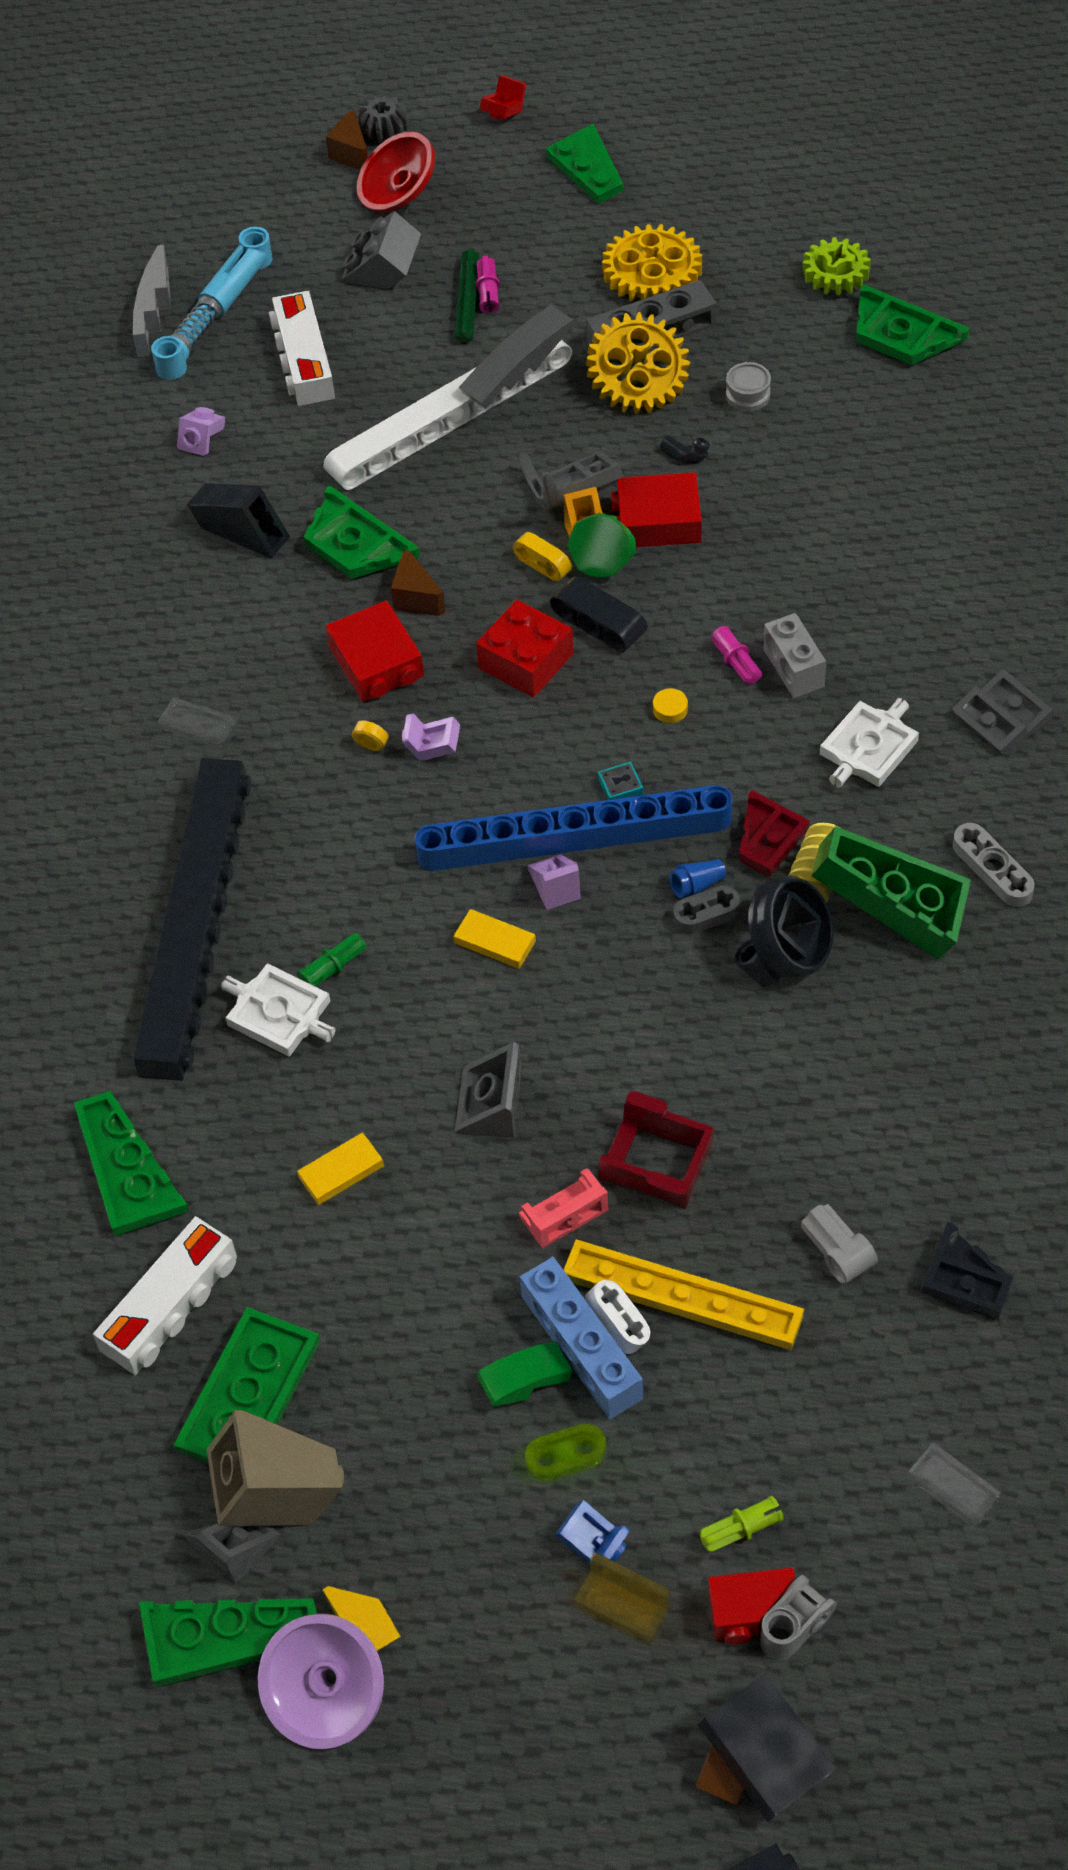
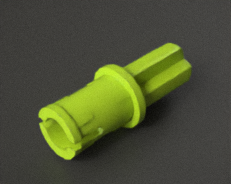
[700,1496,784,1552]

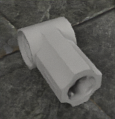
[801,1204,878,1284]

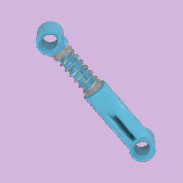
[151,227,273,380]

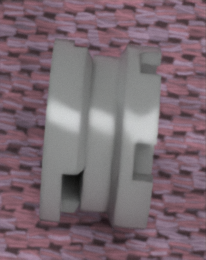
[726,362,771,412]

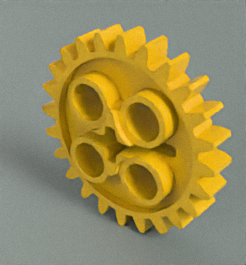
[602,224,702,302]
[586,312,690,414]

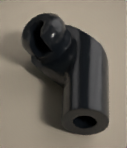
[660,435,710,462]

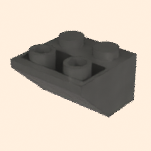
[341,211,421,289]

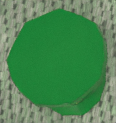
[567,513,636,577]

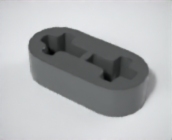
[673,886,740,934]

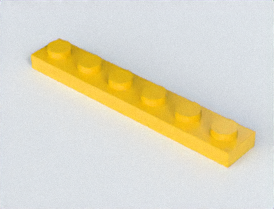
[564,1239,804,1351]

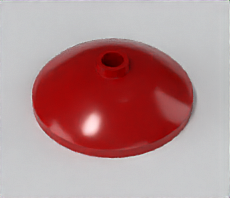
[357,132,435,213]

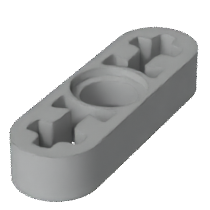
[953,823,1035,907]

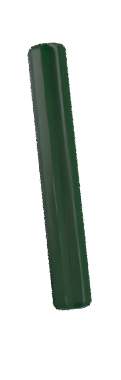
[455,247,480,344]

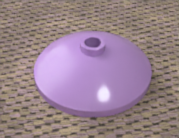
[258,1614,384,1749]

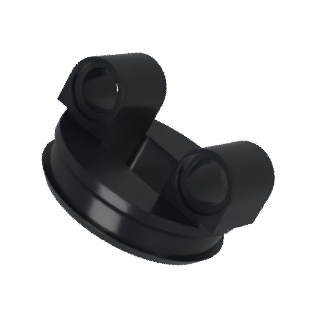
[734,875,834,986]

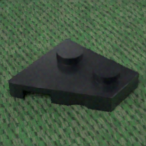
[922,1221,1013,1320]

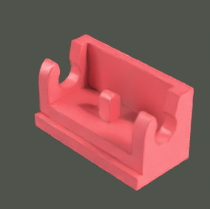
[519,1168,608,1249]

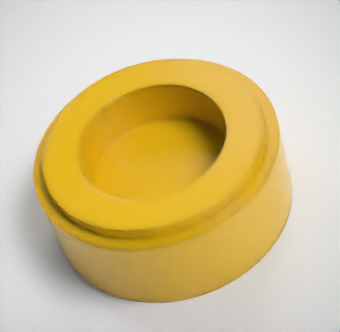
[653,688,688,723]
[352,721,389,751]

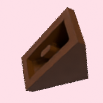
[326,110,368,170]
[391,550,445,616]

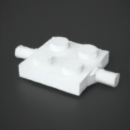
[820,698,919,787]
[221,963,335,1057]

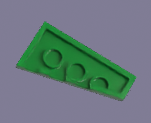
[74,1091,189,1236]

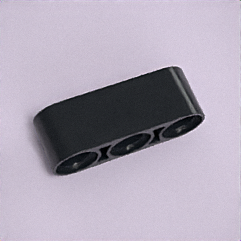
[550,576,648,653]

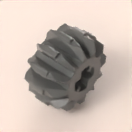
[358,95,408,144]

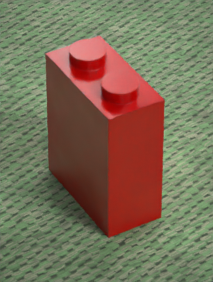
[611,472,702,548]
[325,600,424,702]

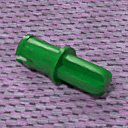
[297,933,367,987]

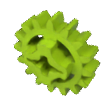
[802,237,871,295]

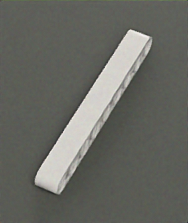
[323,340,572,490]

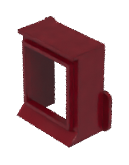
[598,1091,714,1209]

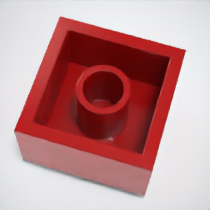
[476,599,574,698]

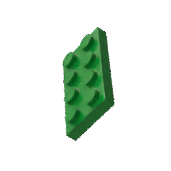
[174,1307,320,1464]

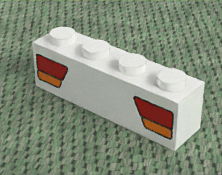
[269,291,335,406]
[93,1216,237,1376]

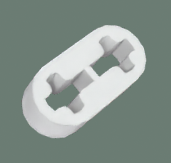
[585,1280,650,1354]

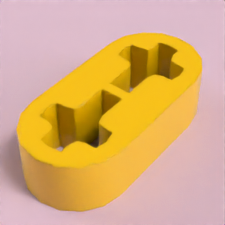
[513,532,572,582]

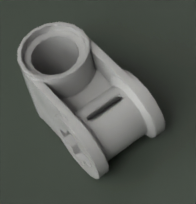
[760,1575,837,1660]

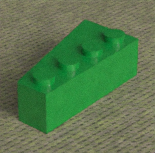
[811,826,971,959]

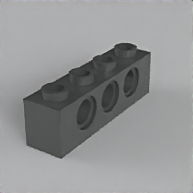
[586,280,717,363]

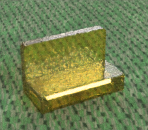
[575,1552,670,1644]

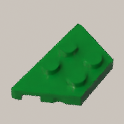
[856,284,970,365]
[304,485,420,579]

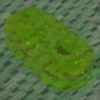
[525,1423,606,1481]

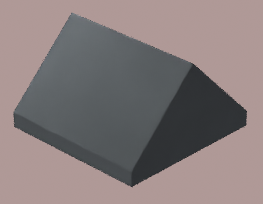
[455,1042,522,1137]

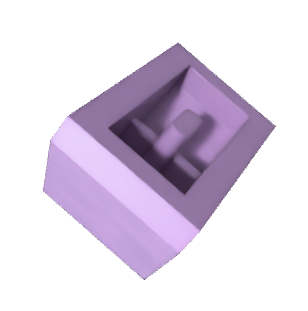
[527,854,581,910]

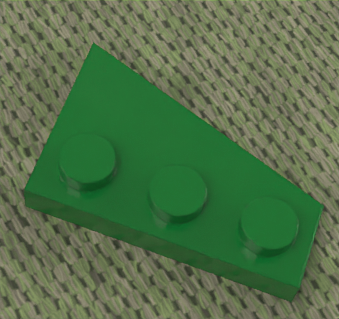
[545,124,623,204]

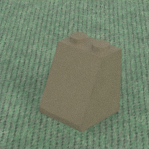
[206,1410,344,1526]

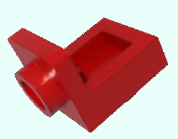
[479,75,526,120]

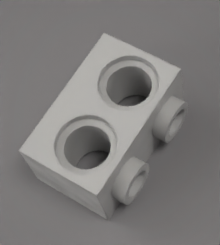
[764,613,826,698]

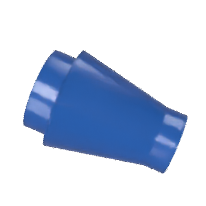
[669,859,726,898]

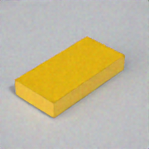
[453,909,536,969]
[297,1132,384,1205]

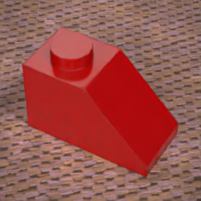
[708,1567,795,1645]

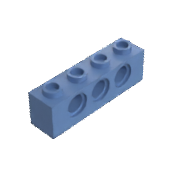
[519,1257,643,1420]

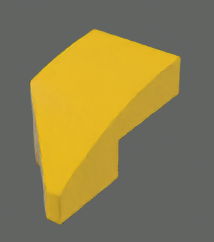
[322,1586,401,1651]

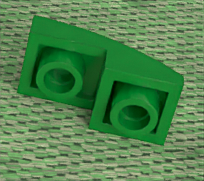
[477,1341,573,1407]

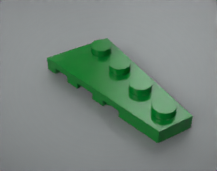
[139,1598,317,1687]

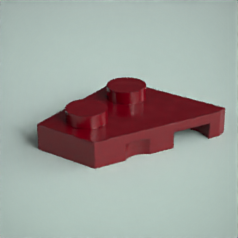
[739,790,810,878]

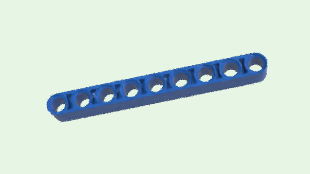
[415,785,733,871]

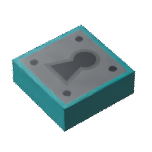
[598,762,643,800]

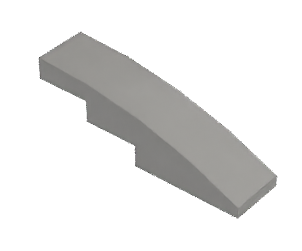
[133,245,171,357]

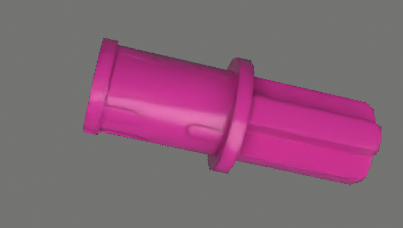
[475,256,500,313]
[711,626,762,685]

